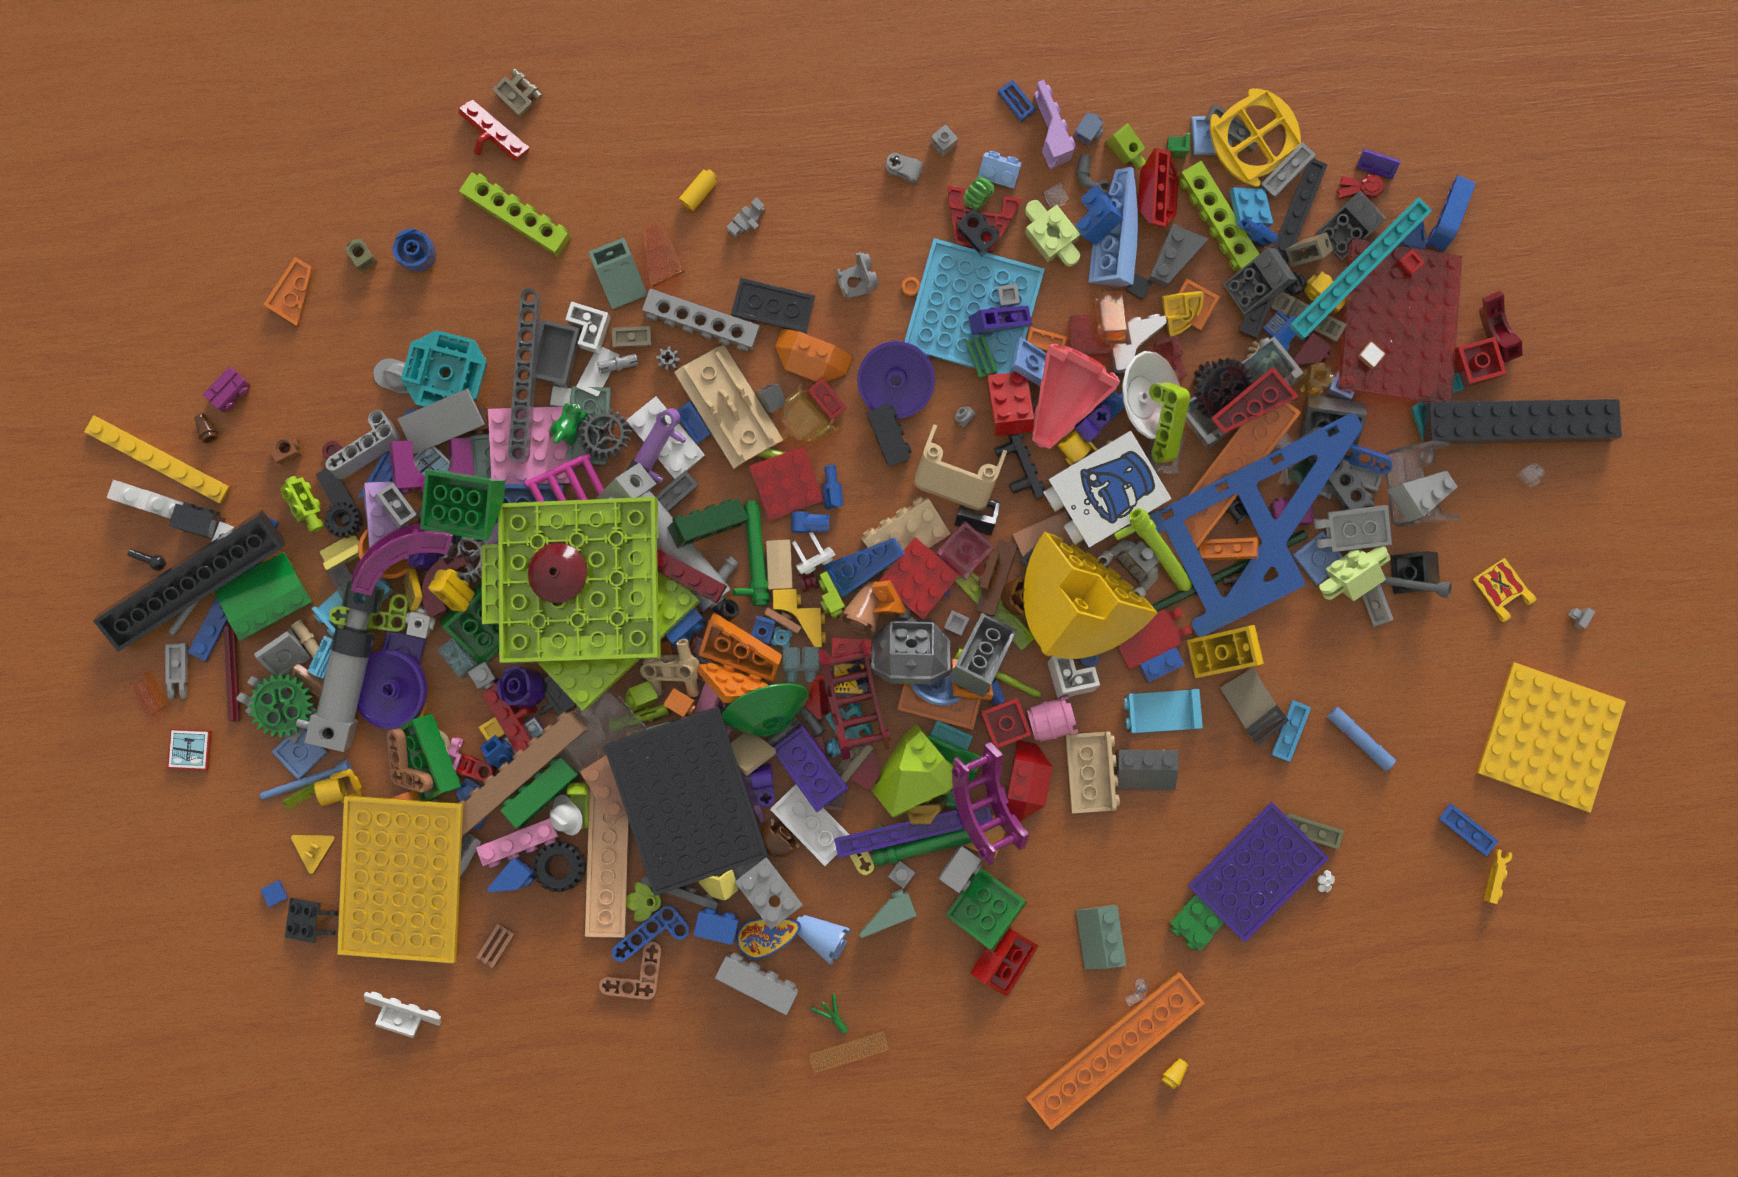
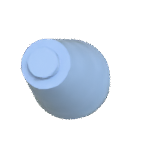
[796,915,851,965]

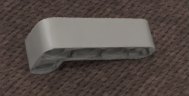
[325,410,400,479]

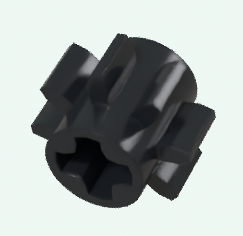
[1284,272,1307,296]

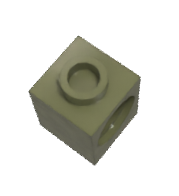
[344,238,378,272]

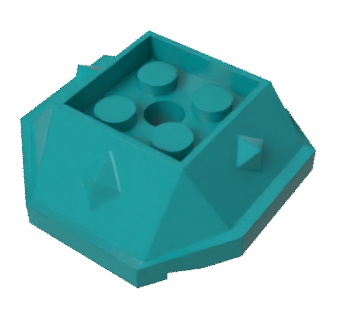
[400,330,488,407]

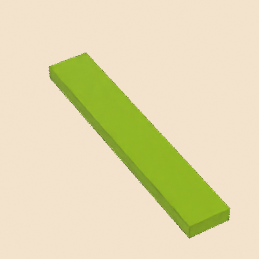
[945,553,1035,651]

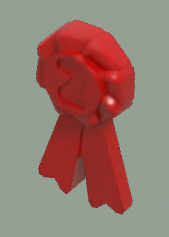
[1337,175,1384,199]

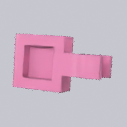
[446,737,464,774]

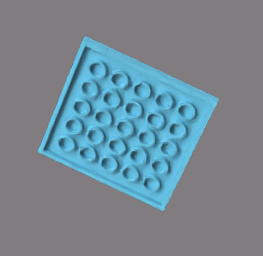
[904,238,1045,374]

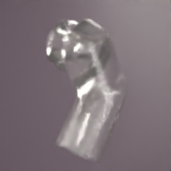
[1125,979,1148,1007]

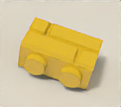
[428,569,475,612]

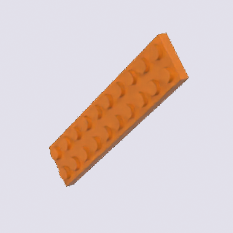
[1159,403,1301,567]
[1025,971,1205,1130]

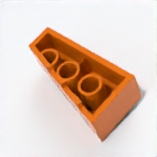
[698,612,782,681]

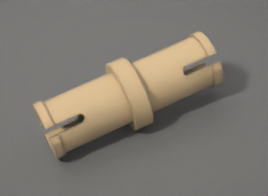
[291,620,319,658]

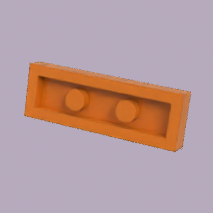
[1199,537,1259,561]

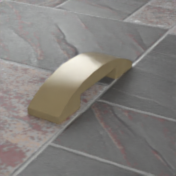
[1270,292,1347,342]

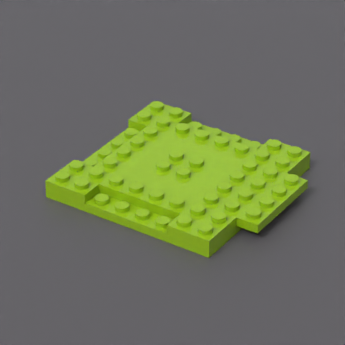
[481,497,661,664]

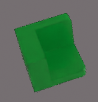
[1167,133,1190,158]

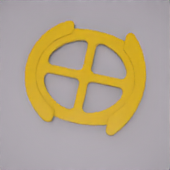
[1209,88,1301,187]

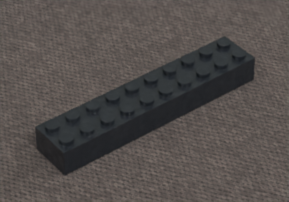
[1422,399,1622,445]
[93,510,286,652]

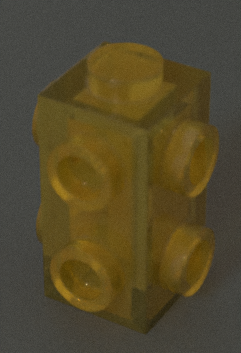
[1301,363,1333,395]

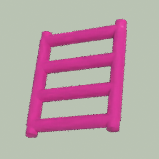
[524,453,604,502]

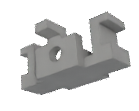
[727,197,765,239]

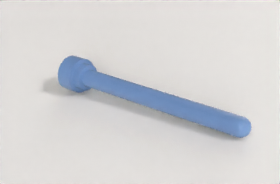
[259,759,352,800]

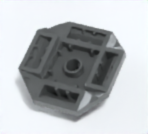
[871,617,950,684]

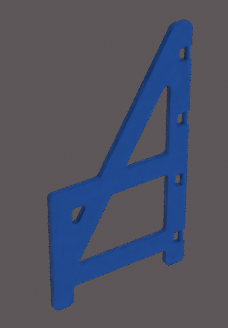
[1149,413,1362,637]

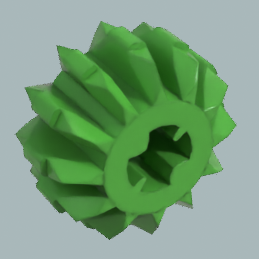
[963,177,994,211]

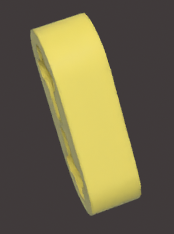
[850,851,874,875]

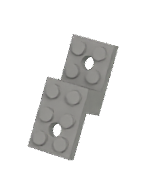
[731,857,803,929]

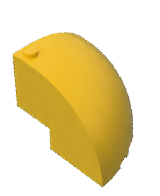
[1023,532,1158,659]

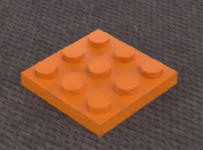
[697,663,769,703]

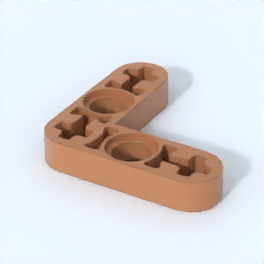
[387,728,433,792]
[599,941,662,1000]

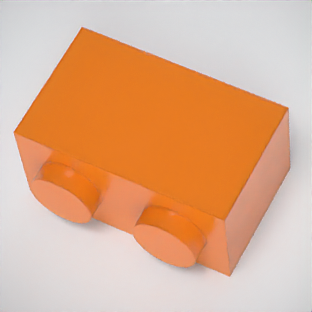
[663,688,697,717]

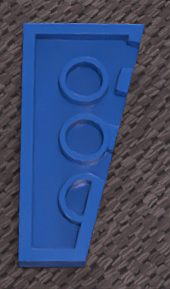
[822,538,906,598]

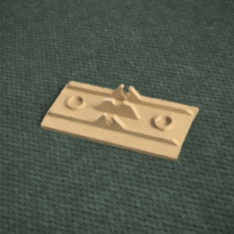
[674,345,784,469]

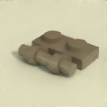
[492,68,543,118]

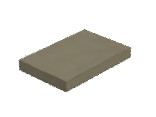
[1219,667,1282,738]

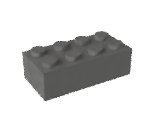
[948,613,1017,698]

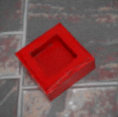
[1396,249,1425,277]

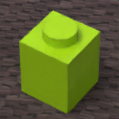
[625,681,658,712]

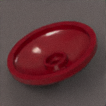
[528,543,587,603]

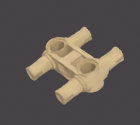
[640,639,700,697]

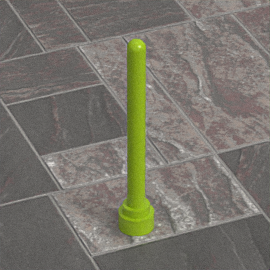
[954,648,1041,698]

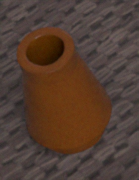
[194,413,218,444]

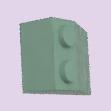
[859,889,917,938]

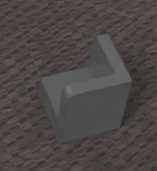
[755,383,787,413]

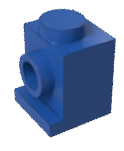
[751,616,776,645]

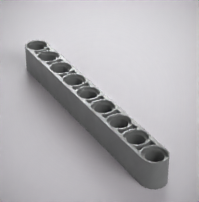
[508,288,542,464]

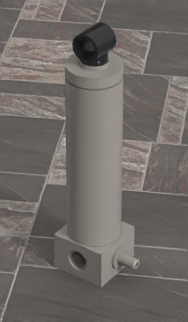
[596,463,740,622]

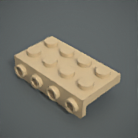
[861,496,950,574]
[1065,731,1120,813]

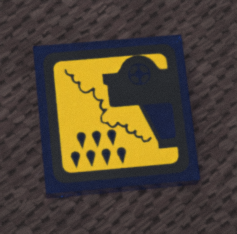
[831,660,868,698]

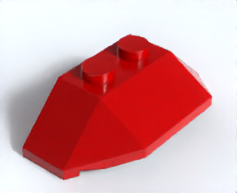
[1138,148,1179,228]
[1006,740,1053,821]

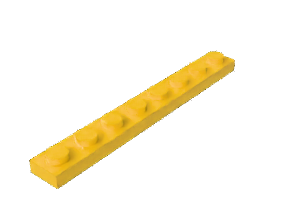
[84,415,231,504]

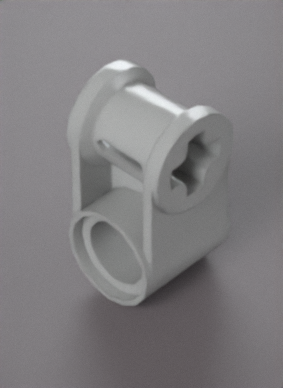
[886,153,924,183]

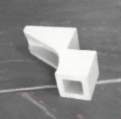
[1110,314,1166,374]
[107,480,183,519]

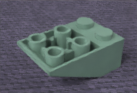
[588,238,648,310]

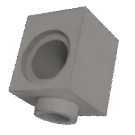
[930,124,958,157]

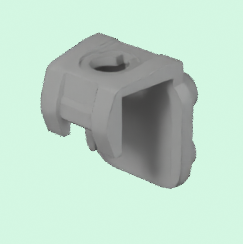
[835,252,878,299]

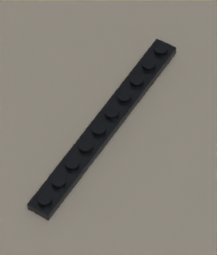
[1238,159,1328,339]

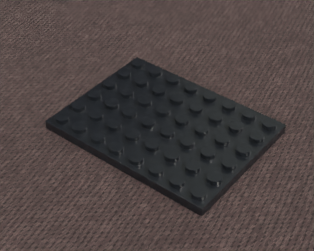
[603,706,768,896]

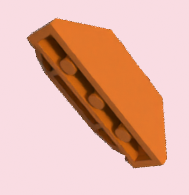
[775,329,853,382]

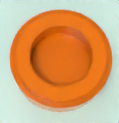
[901,277,920,297]

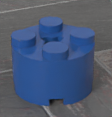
[392,228,436,272]

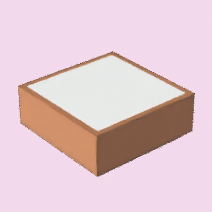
[1357,341,1386,369]

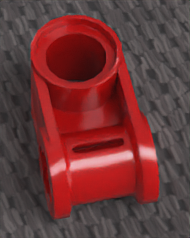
[456,753,497,781]

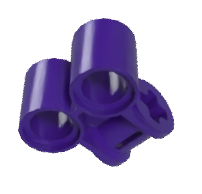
[1074,404,1111,442]
[751,764,775,807]

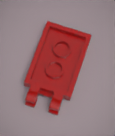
[1117,608,1192,670]

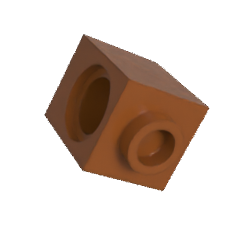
[268,434,302,465]

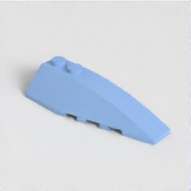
[1088,167,1138,287]

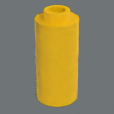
[679,169,718,211]

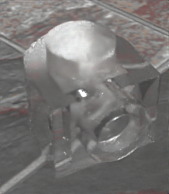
[1516,462,1545,488]

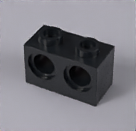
[956,209,1000,257]

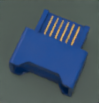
[1262,310,1297,354]

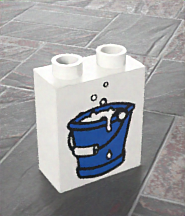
[1044,431,1171,547]

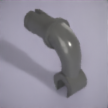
[1075,154,1110,193]

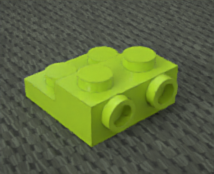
[818,571,845,619]

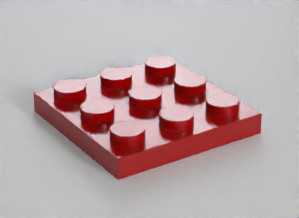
[749,446,824,521]
[878,537,959,620]

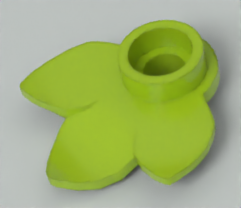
[626,882,662,922]

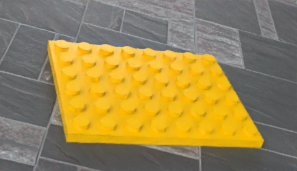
[337,796,463,963]

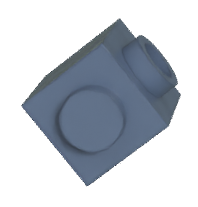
[1073,112,1104,146]

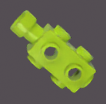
[280,476,325,533]

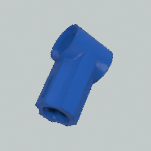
[791,512,830,533]

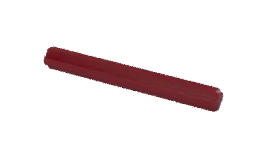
[224,625,240,722]

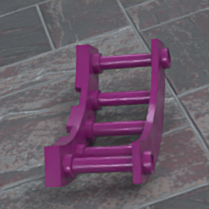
[351,523,453,596]
[952,742,1029,865]

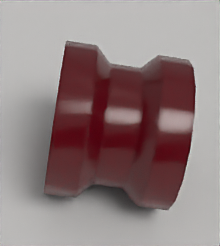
[798,571,818,592]

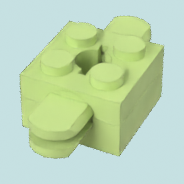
[1025,200,1080,267]
[1319,546,1390,601]

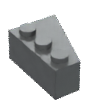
[1148,224,1208,289]

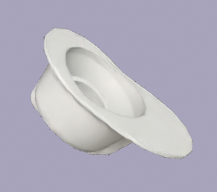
[549,795,583,835]

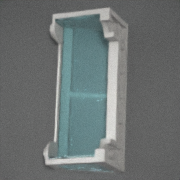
[1185,336,1303,450]

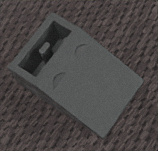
[1316,191,1387,260]
[1223,248,1297,315]

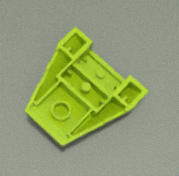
[871,723,953,818]

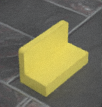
[320,535,359,572]

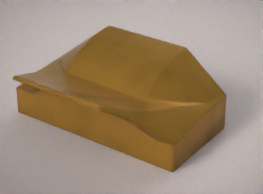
[905,797,947,824]

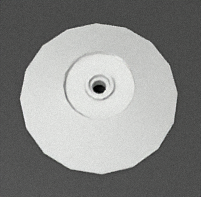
[1122,351,1180,439]

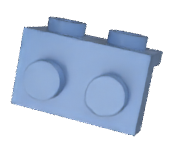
[977,151,1022,189]

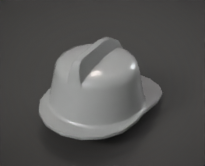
[373,358,409,394]

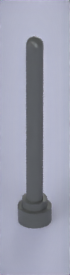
[1382,576,1452,598]

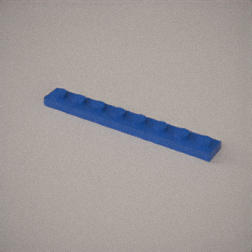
[187,517,279,662]

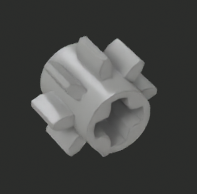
[656,346,681,372]

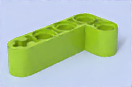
[1149,382,1190,463]
[329,594,411,631]

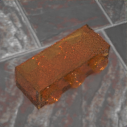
[1093,289,1127,344]

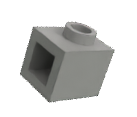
[468,662,499,691]

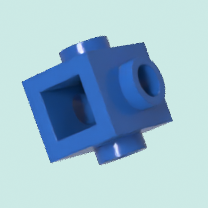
[480,735,514,769]

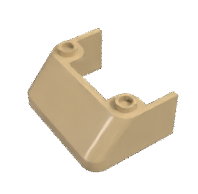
[914,424,1007,511]

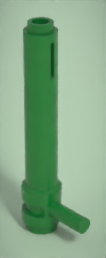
[732,500,770,606]
[871,825,972,867]

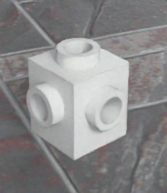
[405,606,436,639]

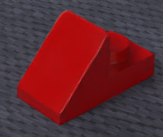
[805,675,829,719]

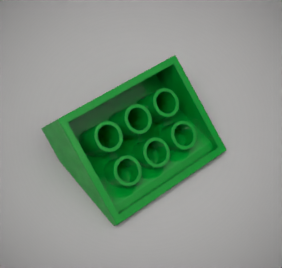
[420,470,506,541]
[214,552,314,641]
[439,582,499,664]

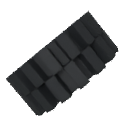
[324,502,363,538]

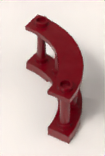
[818,640,891,760]

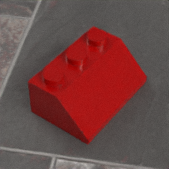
[970,928,1038,996]

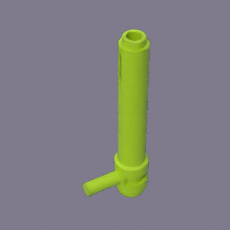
[1115,508,1192,591]

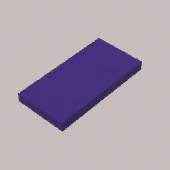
[773,725,849,813]

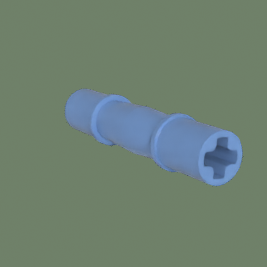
[1327,706,1396,771]

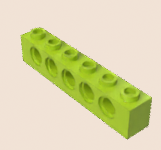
[1179,161,1259,272]
[459,172,571,257]

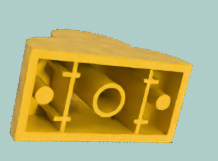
[1186,625,1264,678]

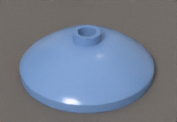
[910,670,963,706]

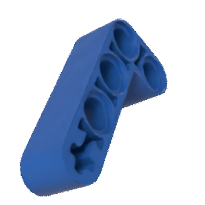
[1426,175,1476,252]
[612,905,690,962]

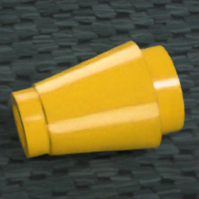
[1162,1058,1189,1090]

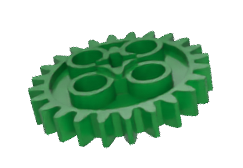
[247,674,315,738]

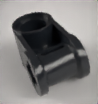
[1226,495,1263,525]

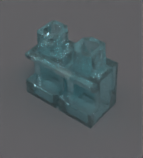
[437,638,478,679]
[782,647,820,683]

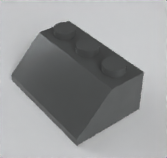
[1299,394,1367,445]
[1116,750,1178,790]

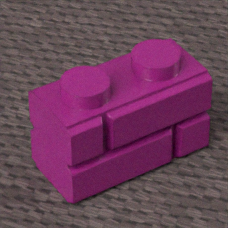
[203,366,251,413]

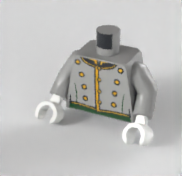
[1098,540,1159,597]

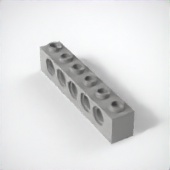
[642,289,760,352]

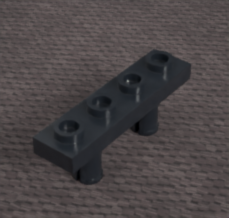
[994,433,1045,500]

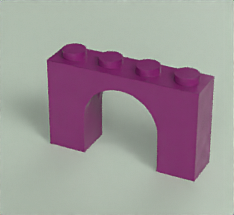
[389,438,475,494]

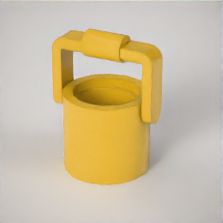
[1057,429,1098,466]
[315,769,362,806]

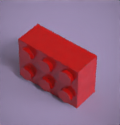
[987,372,1034,436]

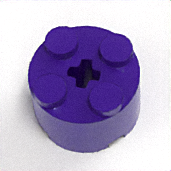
[497,666,544,707]

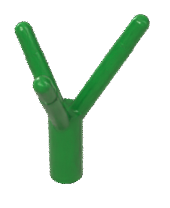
[810,994,848,1034]

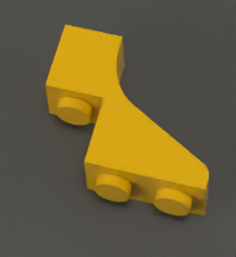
[773,589,826,648]

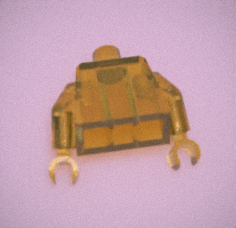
[780,383,841,442]

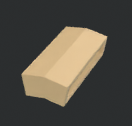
[766,540,792,590]

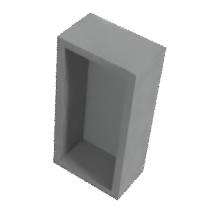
[715,952,799,1015]

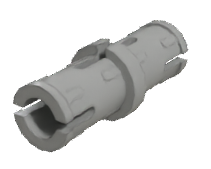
[597,354,638,374]

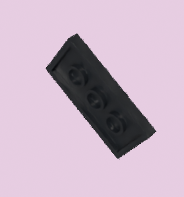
[731,278,815,334]

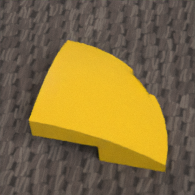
[1162,291,1204,337]

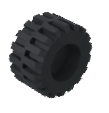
[533,842,586,892]

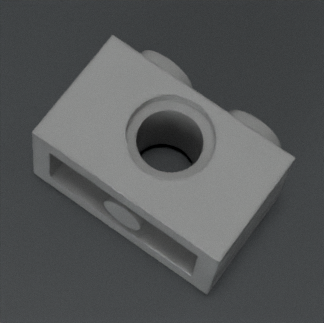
[374,483,417,529]

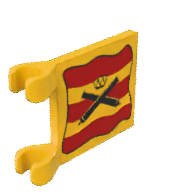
[1472,558,1536,622]

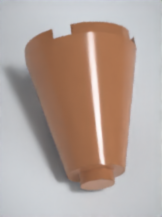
[838,580,880,636]

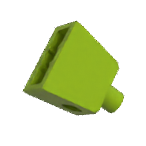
[1105,123,1146,169]

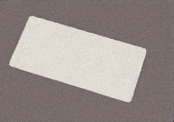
[576,347,620,396]

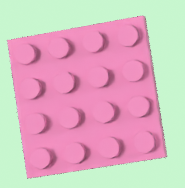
[488,407,571,485]

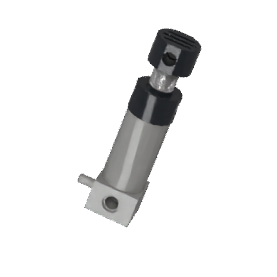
[296,581,385,752]

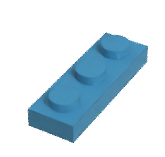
[1270,700,1311,762]

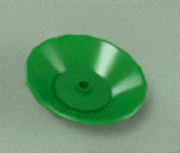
[722,683,809,736]

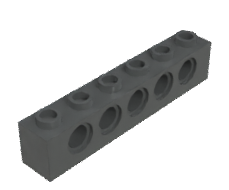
[1299,427,1376,510]

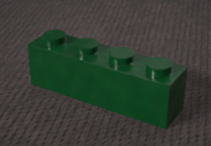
[667,498,749,548]

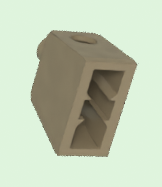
[1286,233,1333,267]

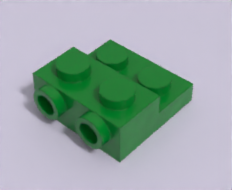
[1169,894,1224,951]

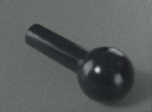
[127,548,166,571]

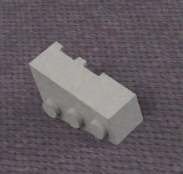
[1387,471,1457,522]

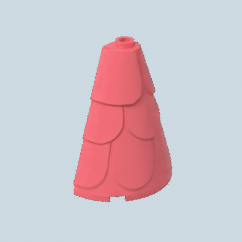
[1032,344,1120,449]

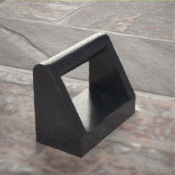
[954,499,1001,536]

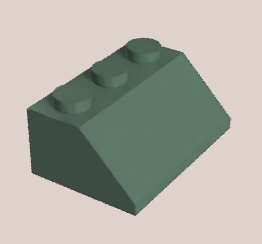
[1076,904,1127,969]

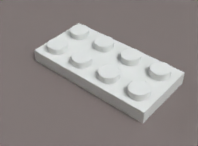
[626,396,705,479]
[770,784,850,866]

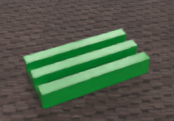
[966,335,998,378]

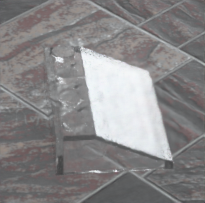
[560,687,647,772]

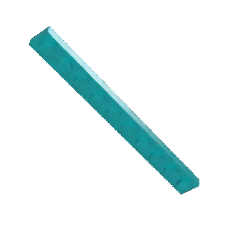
[1289,197,1432,340]

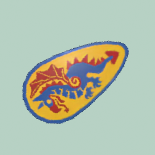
[736,918,801,959]

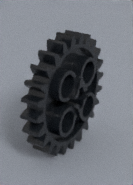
[1193,357,1253,419]

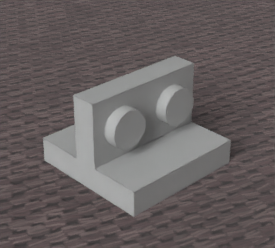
[254,629,311,679]

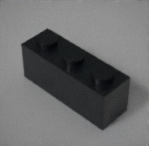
[866,404,912,467]

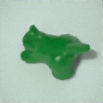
[549,403,587,445]

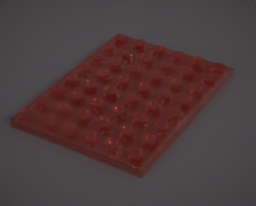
[1338,238,1462,403]

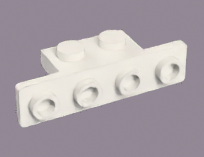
[364,992,442,1038]

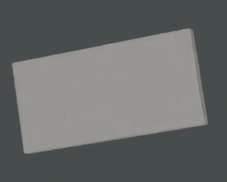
[398,388,485,454]

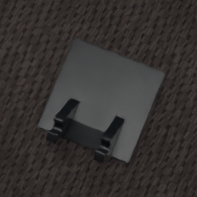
[285,898,339,943]

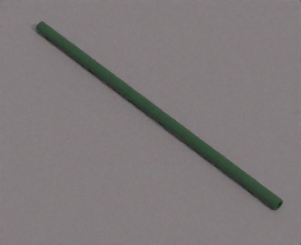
[1152,529,1308,612]

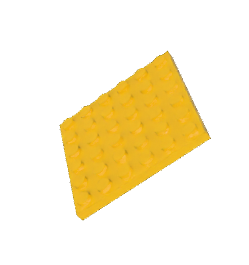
[1476,662,1626,813]

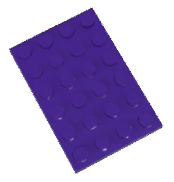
[1188,802,1329,942]

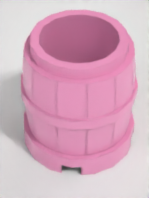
[1027,695,1078,742]

